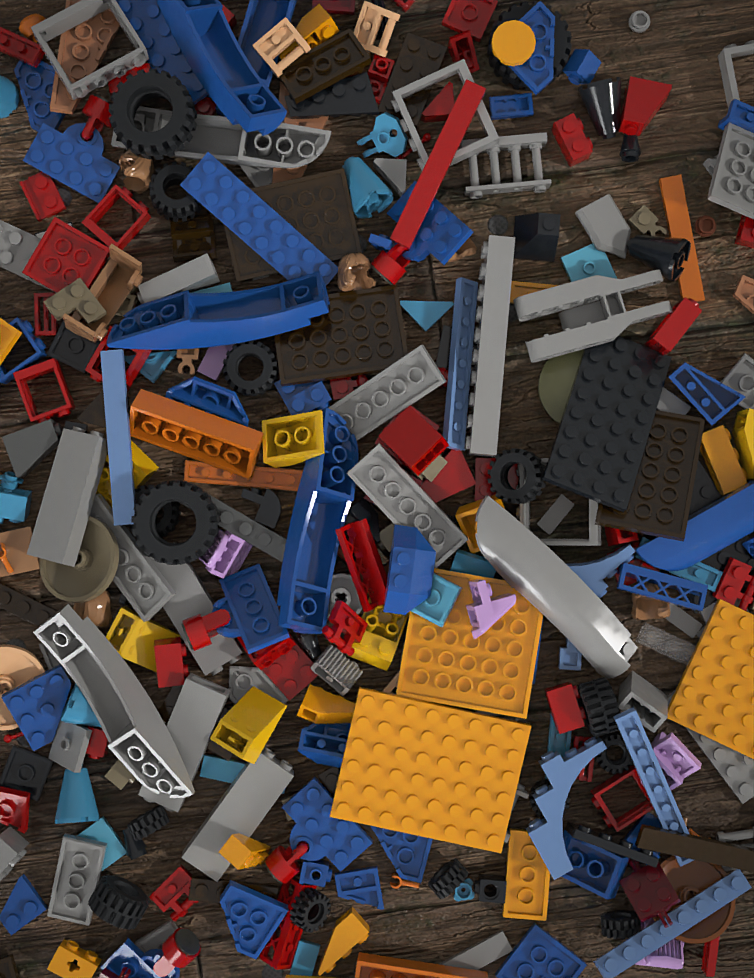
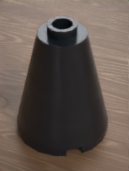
[578,77,621,140]
[627,235,691,281]

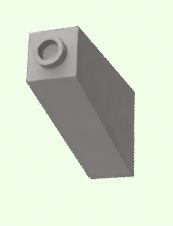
[137,254,220,305]

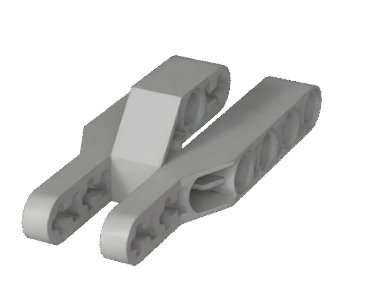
[513,270,673,363]

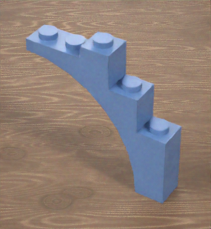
[566,543,635,598]
[526,737,607,880]

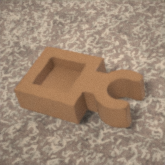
[176,348,200,375]

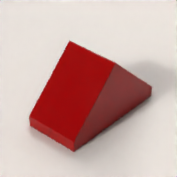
[447,30,480,77]
[421,81,454,123]

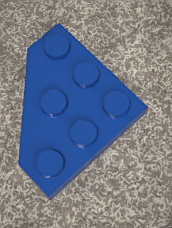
[509,1,555,95]
[14,60,66,132]
[2,664,72,751]
[371,826,433,883]
[220,880,289,959]
[495,922,587,978]

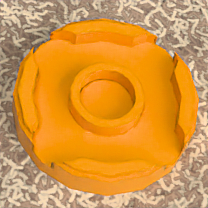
[491,20,536,66]

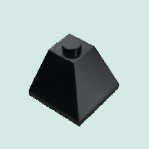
[513,213,561,262]
[344,498,380,561]

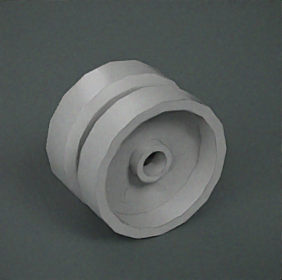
[327,573,362,618]

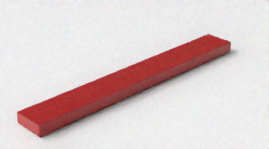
[390,79,486,249]

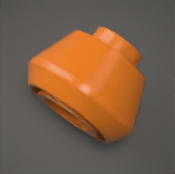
[19,14,46,43]

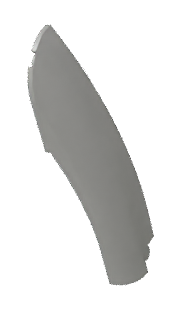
[111,106,331,168]
[475,495,638,679]
[33,604,195,798]

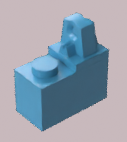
[0,486,32,524]

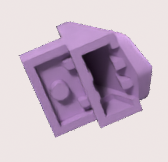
[198,528,253,579]
[466,579,516,639]
[639,732,702,790]
[635,917,684,969]

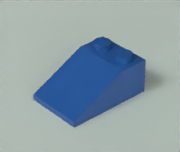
[561,830,630,900]

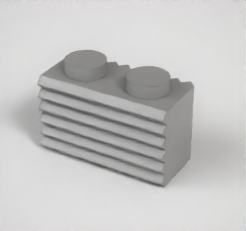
[310,644,363,696]

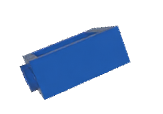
[0,317,47,384]

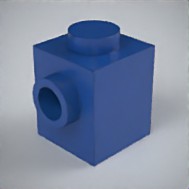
[563,49,602,85]

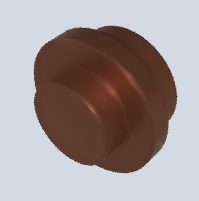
[694,215,716,237]

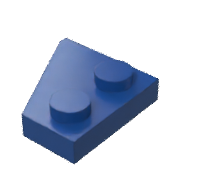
[334,866,384,910]
[0,874,48,935]

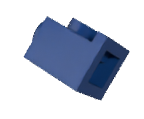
[299,860,333,887]

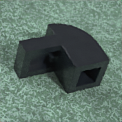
[241,486,282,529]

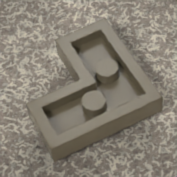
[44,278,106,326]

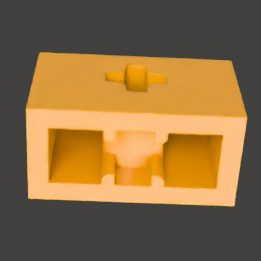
[47,939,102,978]

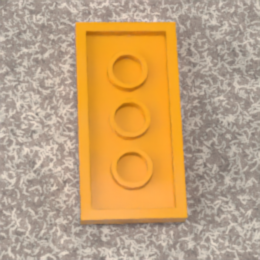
[502,828,550,921]

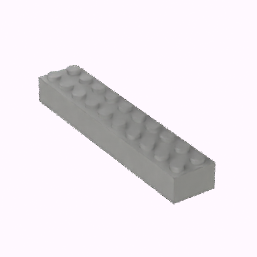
[464,235,515,458]

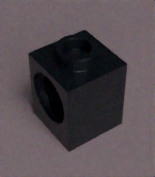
[474,874,507,903]

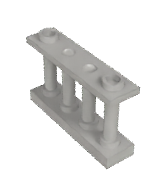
[460,132,552,199]

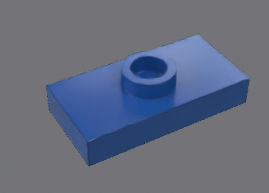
[488,93,534,120]
[368,233,394,253]

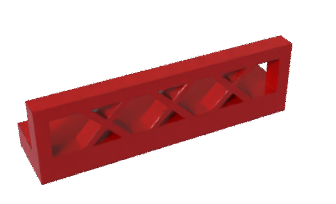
[335,518,387,612]
[259,877,317,970]

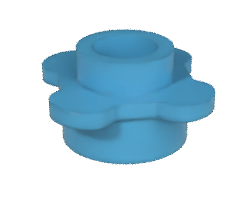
[0,471,24,490]
[453,878,475,902]

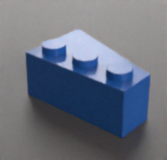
[668,362,746,425]

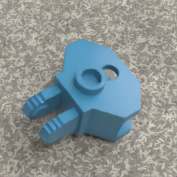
[356,112,408,158]

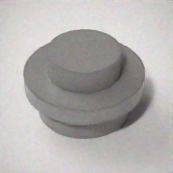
[628,11,650,33]

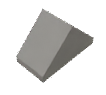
[373,158,407,196]

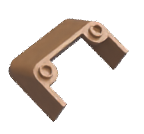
[63,243,144,343]

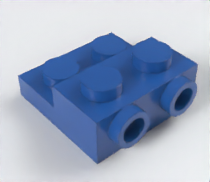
[274,380,332,415]

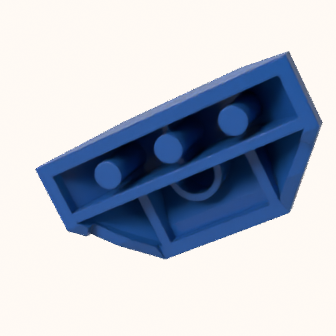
[166,376,249,427]
[383,525,436,615]
[298,723,351,768]

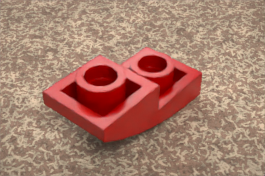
[368,54,395,105]

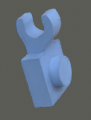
[558,638,582,670]

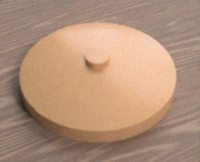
[0,644,46,730]

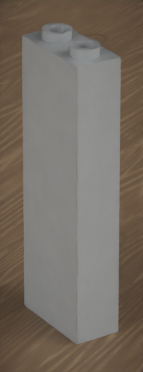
[27,427,108,567]
[149,542,244,676]
[138,673,231,812]
[181,747,294,882]

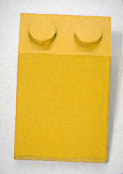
[262,410,325,468]

